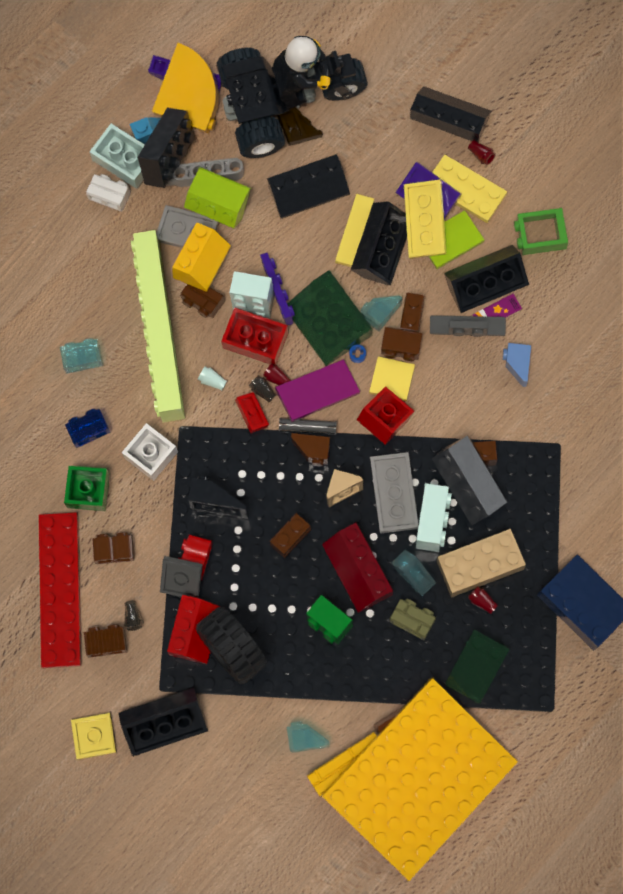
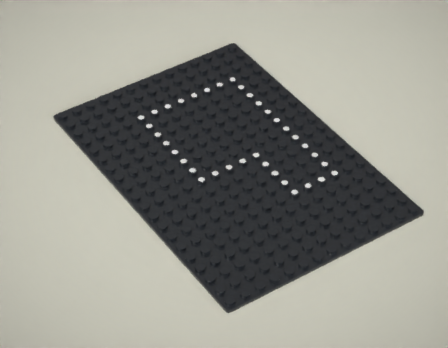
[159,426,561,712]

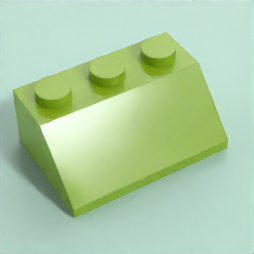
[184,167,251,228]

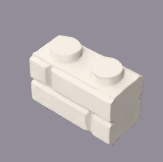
[86,174,130,212]

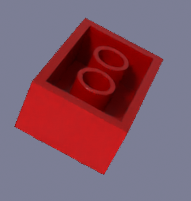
[221,307,289,365]

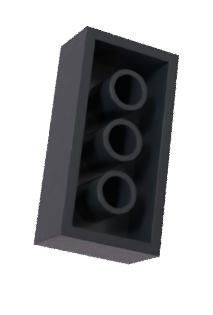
[138,107,194,188]

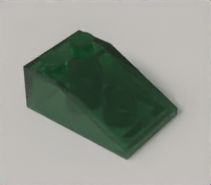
[445,630,510,704]

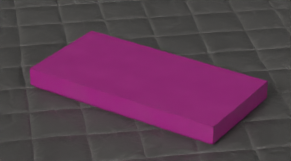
[275,359,360,422]

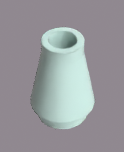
[198,367,227,391]

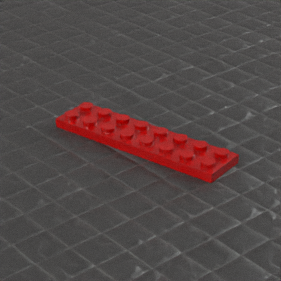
[39,512,81,669]

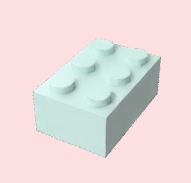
[90,124,144,189]
[229,271,274,318]
[416,483,452,552]

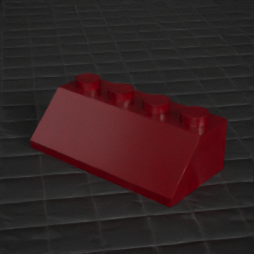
[322,523,393,613]

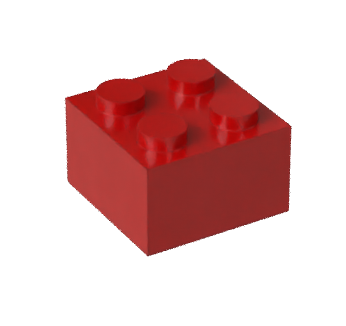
[357,386,414,445]

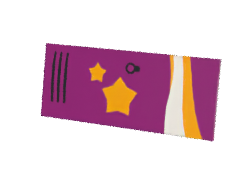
[472,294,522,318]

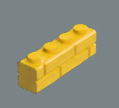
[307,732,377,798]

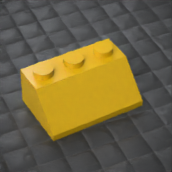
[172,222,231,292]

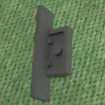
[430,315,506,337]

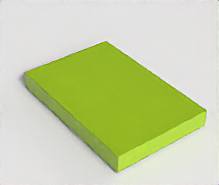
[429,210,485,269]

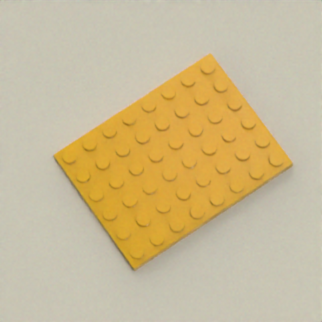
[322,678,518,881]

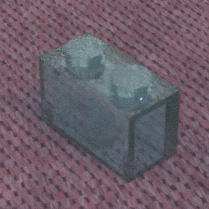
[60,338,103,374]

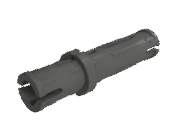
[279,418,337,434]

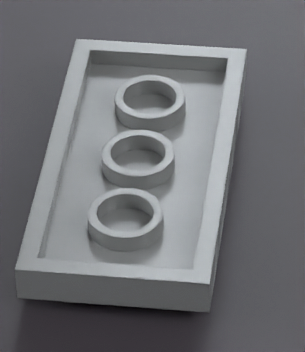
[370,452,419,533]

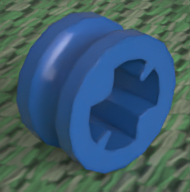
[349,344,366,363]

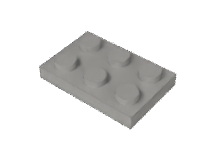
[156,205,219,248]

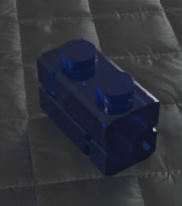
[65,409,111,448]

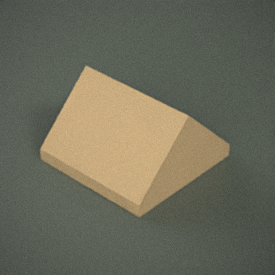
[326,469,363,507]

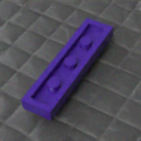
[260,253,295,326]

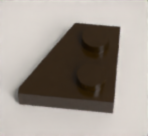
[278,107,323,146]

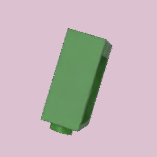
[514,208,568,255]

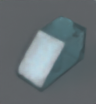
[361,295,402,331]
[392,550,436,596]
[287,722,330,753]

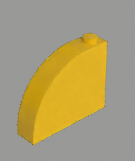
[152,43,219,134]

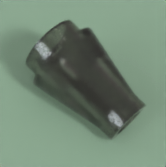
[249,375,277,403]
[124,600,143,631]

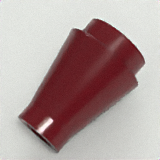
[468,140,496,165]
[263,363,292,386]
[468,586,498,614]

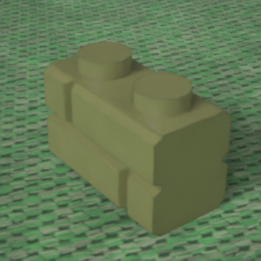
[390,599,436,641]

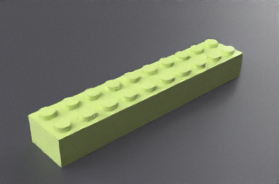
[131,230,185,422]

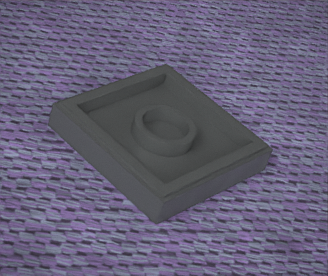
[160,556,203,598]

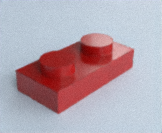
[235,392,269,433]

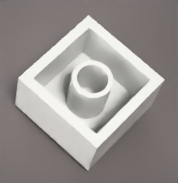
[122,423,178,481]

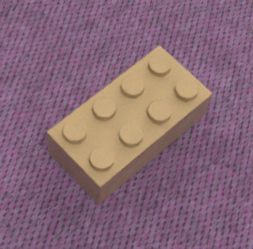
[437,529,526,597]

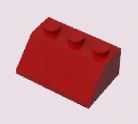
[167,595,220,664]

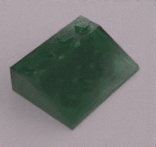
[287,270,372,366]

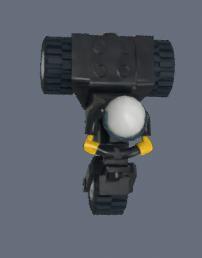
[216,36,368,158]

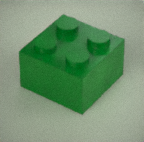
[64,466,110,511]
[306,595,353,645]

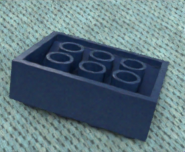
[537,554,623,651]

